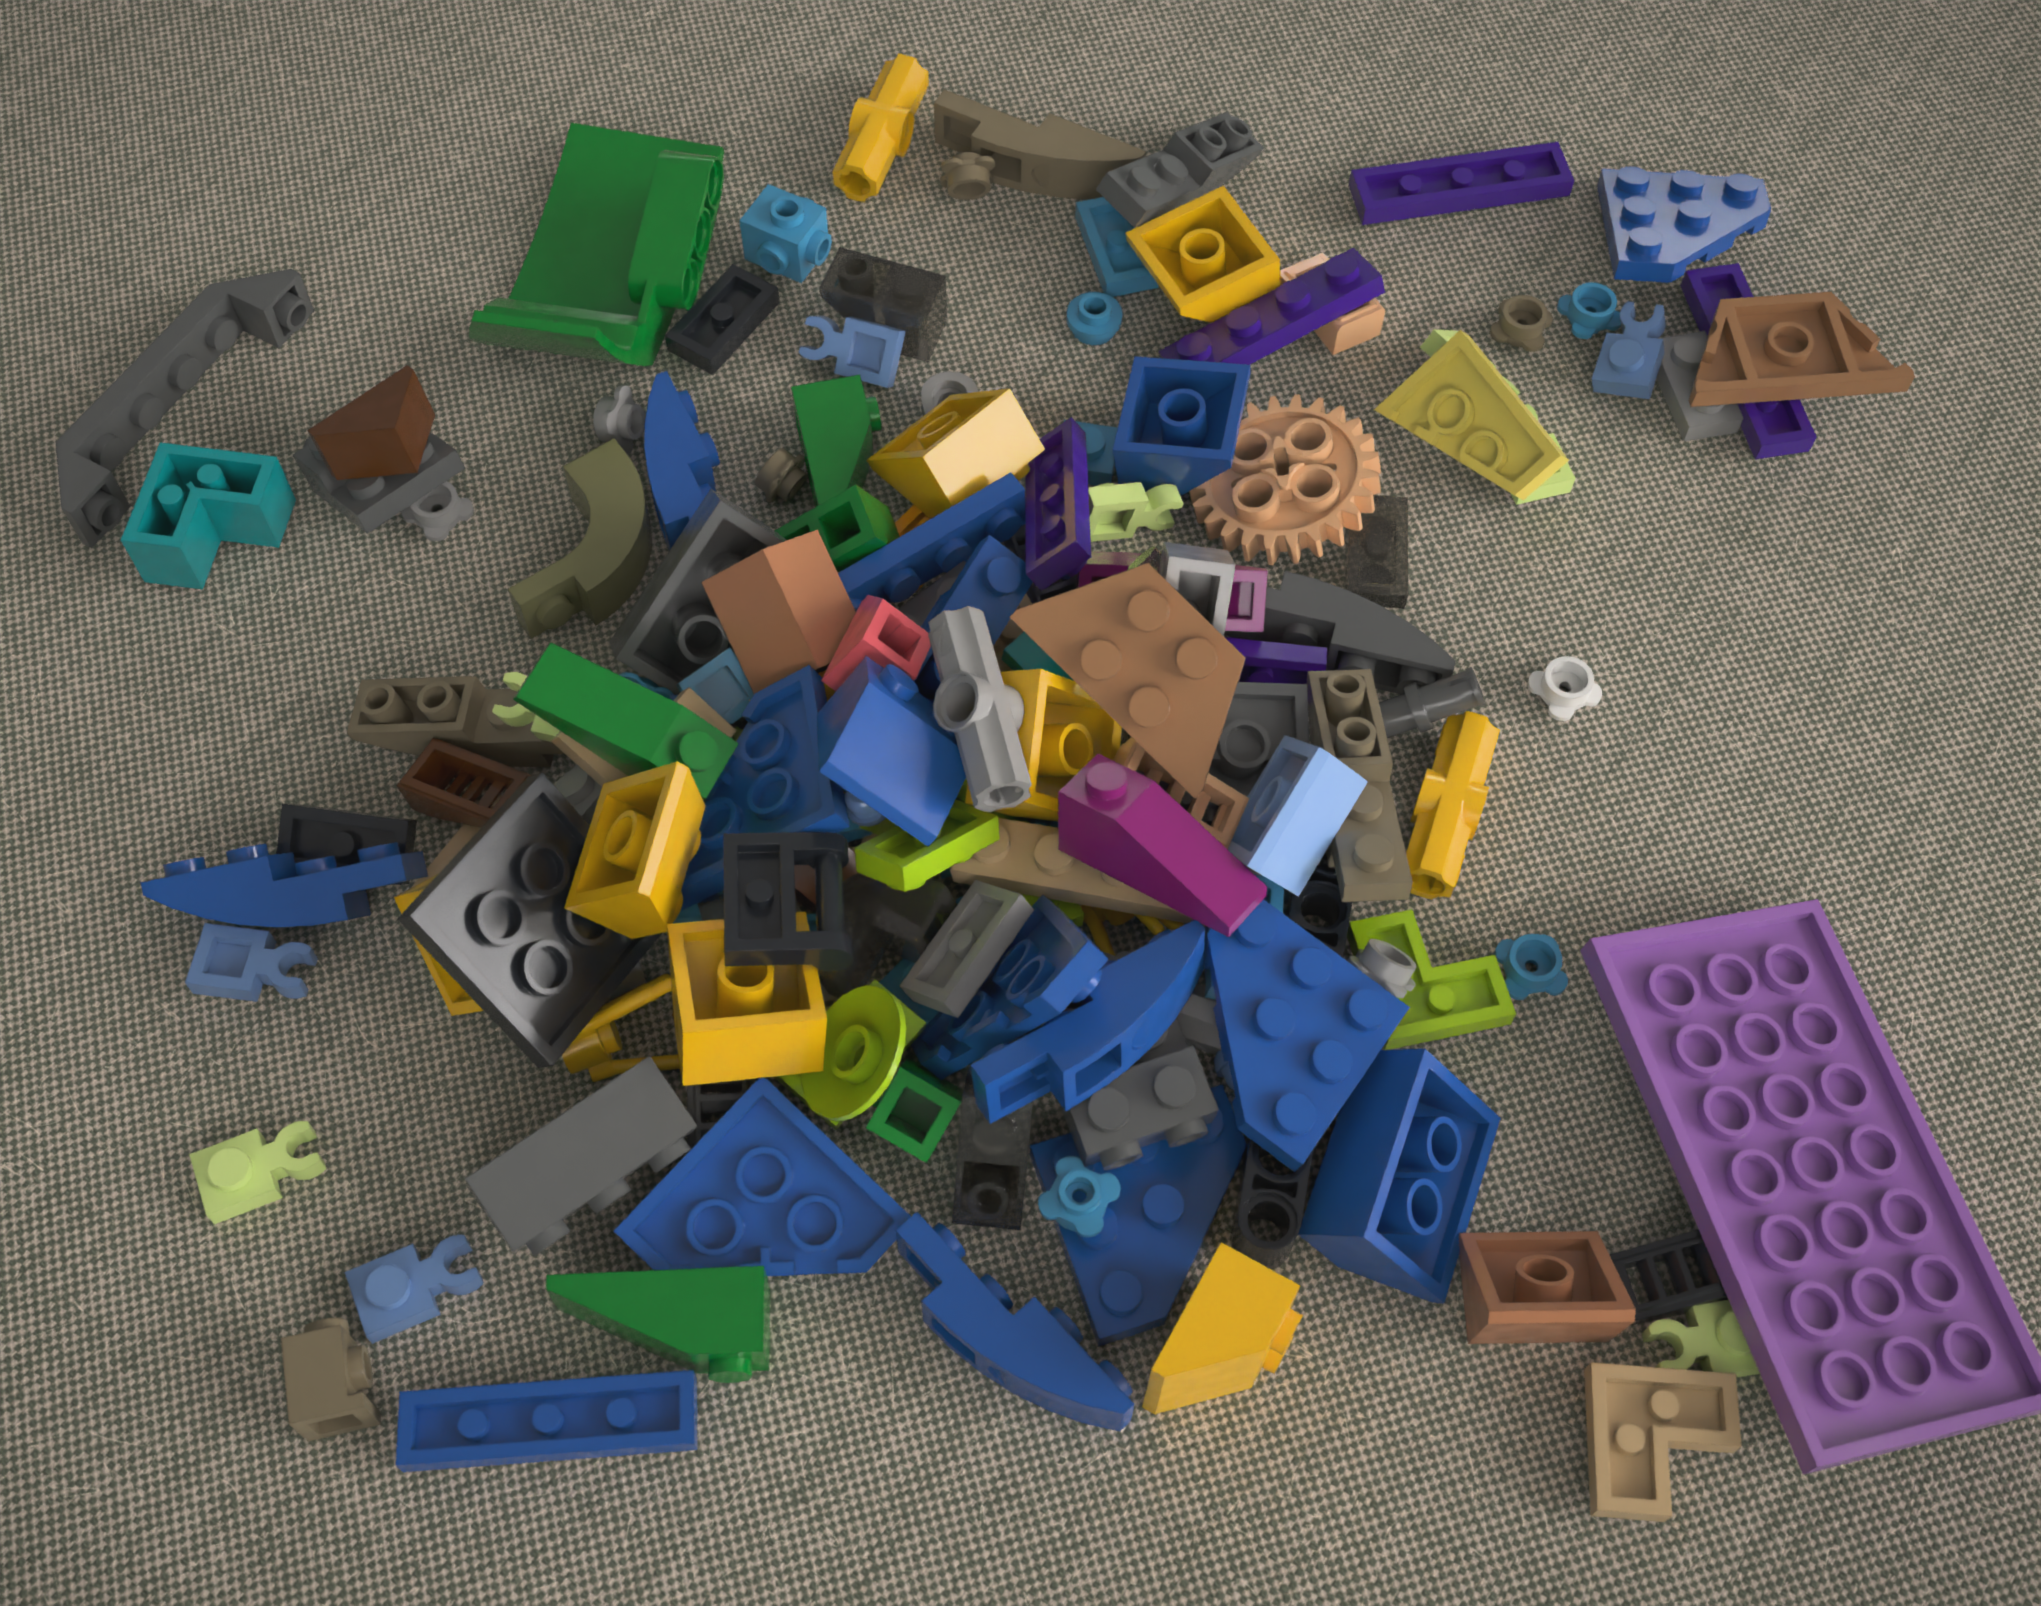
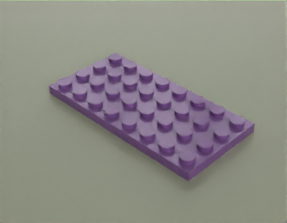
[1580,899,2041,1475]

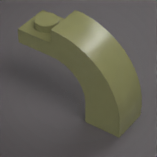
[508,438,652,639]

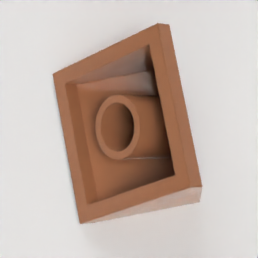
[701,530,856,694]
[1459,1231,1636,1344]

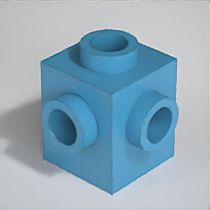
[739,184,832,283]

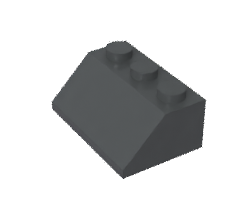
[609,489,787,695]
[465,1056,697,1256]

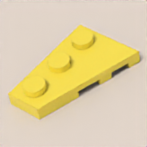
[1374,330,1569,500]

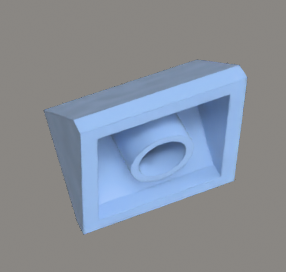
[1228,735,1368,897]

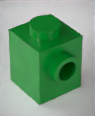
[866,1058,967,1163]

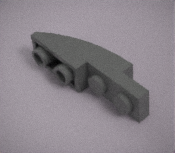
[1096,112,1264,228]
[1224,571,1456,694]

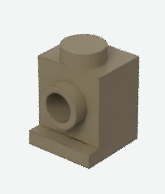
[281,1318,381,1442]

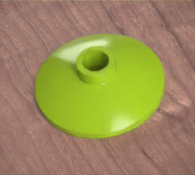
[801,985,906,1121]

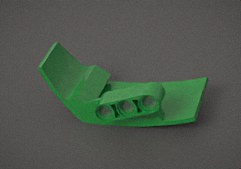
[469,122,725,366]

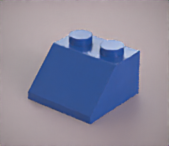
[1112,356,1251,496]
[817,656,966,847]

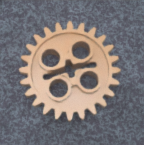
[1189,394,1381,565]

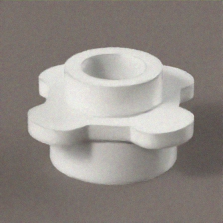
[1527,656,1602,721]

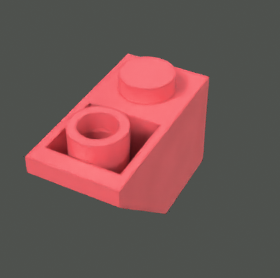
[821,595,931,691]

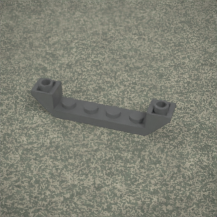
[55,269,314,548]

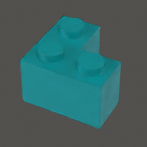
[121,442,296,590]

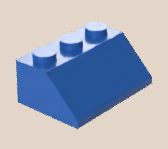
[1298,1049,1501,1303]

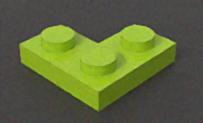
[854,800,1000,892]
[1347,909,1516,1050]

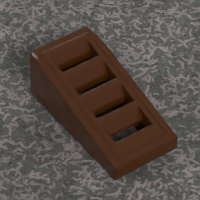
[396,737,532,828]

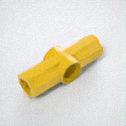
[832,54,929,202]
[1406,711,1500,900]

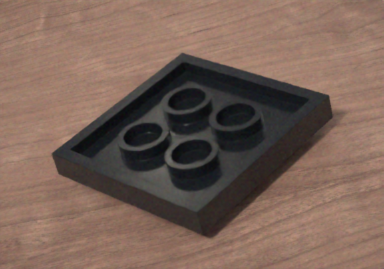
[397,772,662,1068]

